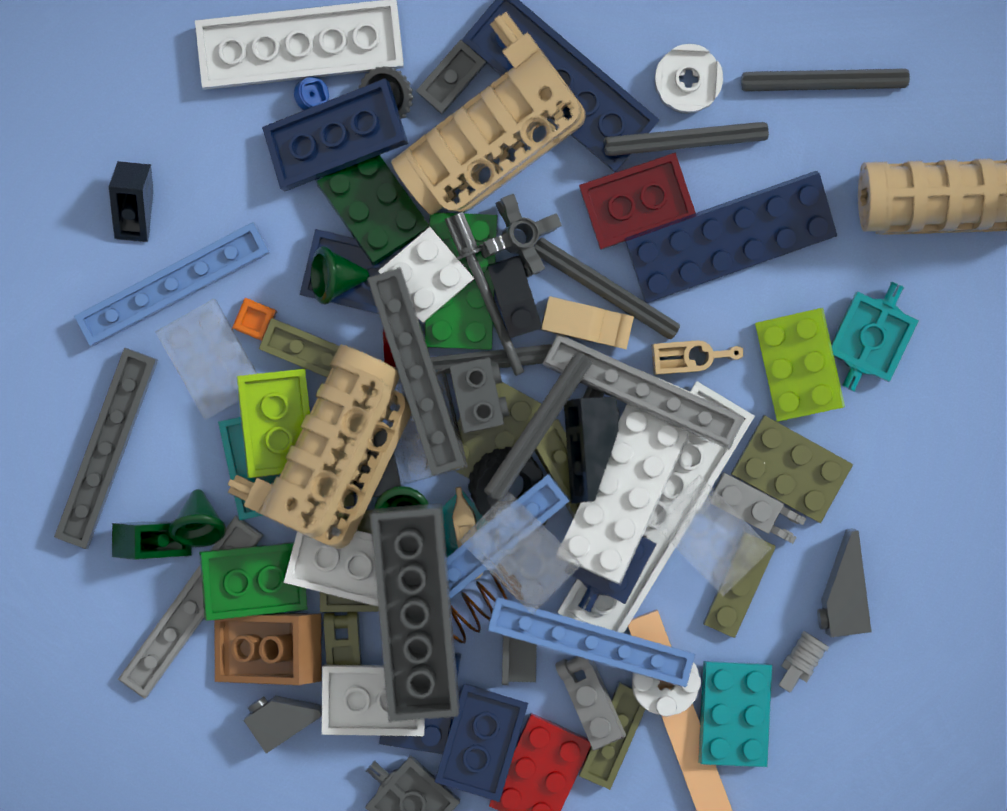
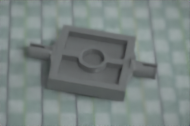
[365,755,461,811]

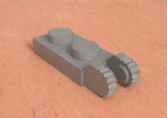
[708,472,806,544]

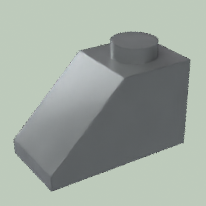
[243,696,322,754]

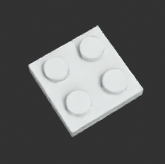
[379,227,474,323]

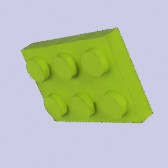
[755,308,845,422]
[236,369,310,478]

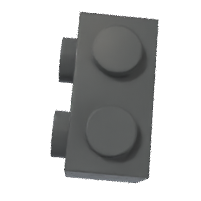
[449,357,509,433]

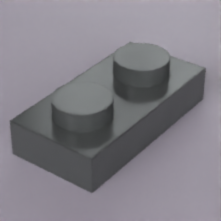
[416,40,486,114]

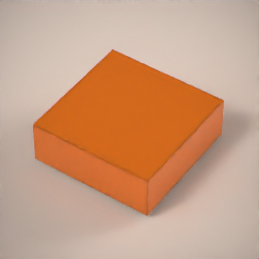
[232,298,277,341]

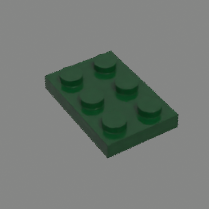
[317,155,430,266]

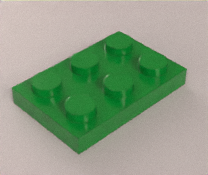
[199,542,308,621]

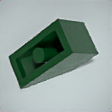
[112,522,192,560]

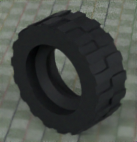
[468,447,544,522]

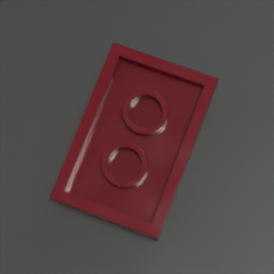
[579,153,696,250]

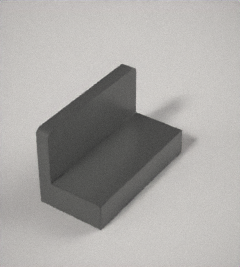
[502,635,537,685]

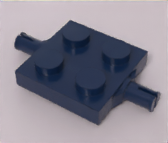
[565,536,657,612]

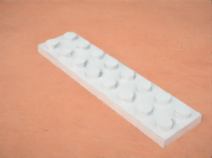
[557,381,755,633]

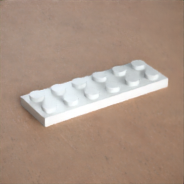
[195,0,404,90]
[557,372,705,585]

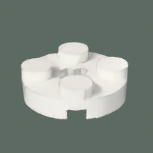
[655,44,723,114]
[632,662,701,716]

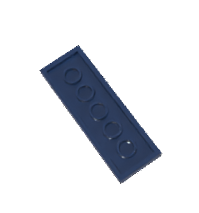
[462,0,660,173]
[624,171,837,303]

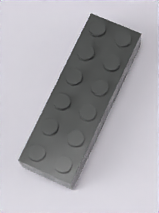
[370,503,460,722]

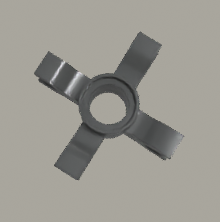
[478,193,562,278]

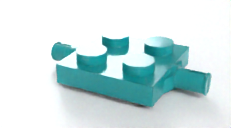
[831,282,919,392]

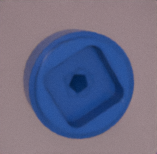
[294,76,329,110]

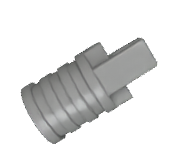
[779,630,829,693]

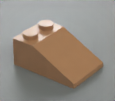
[214,613,322,685]

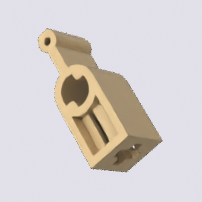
[540,296,634,350]
[651,340,743,375]

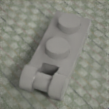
[555,656,626,750]

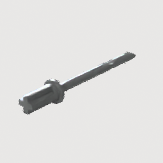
[444,212,524,376]

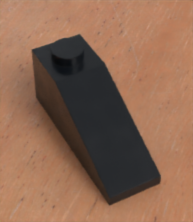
[564,397,620,504]

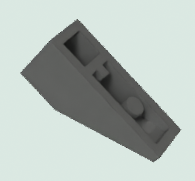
[817,528,872,637]

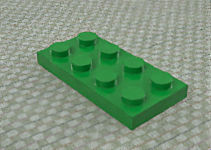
[425,212,497,350]

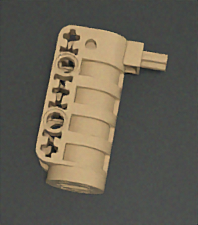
[391,12,586,215]
[858,159,1007,235]
[228,345,411,549]

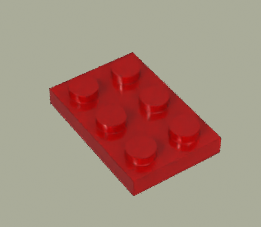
[489,713,591,811]

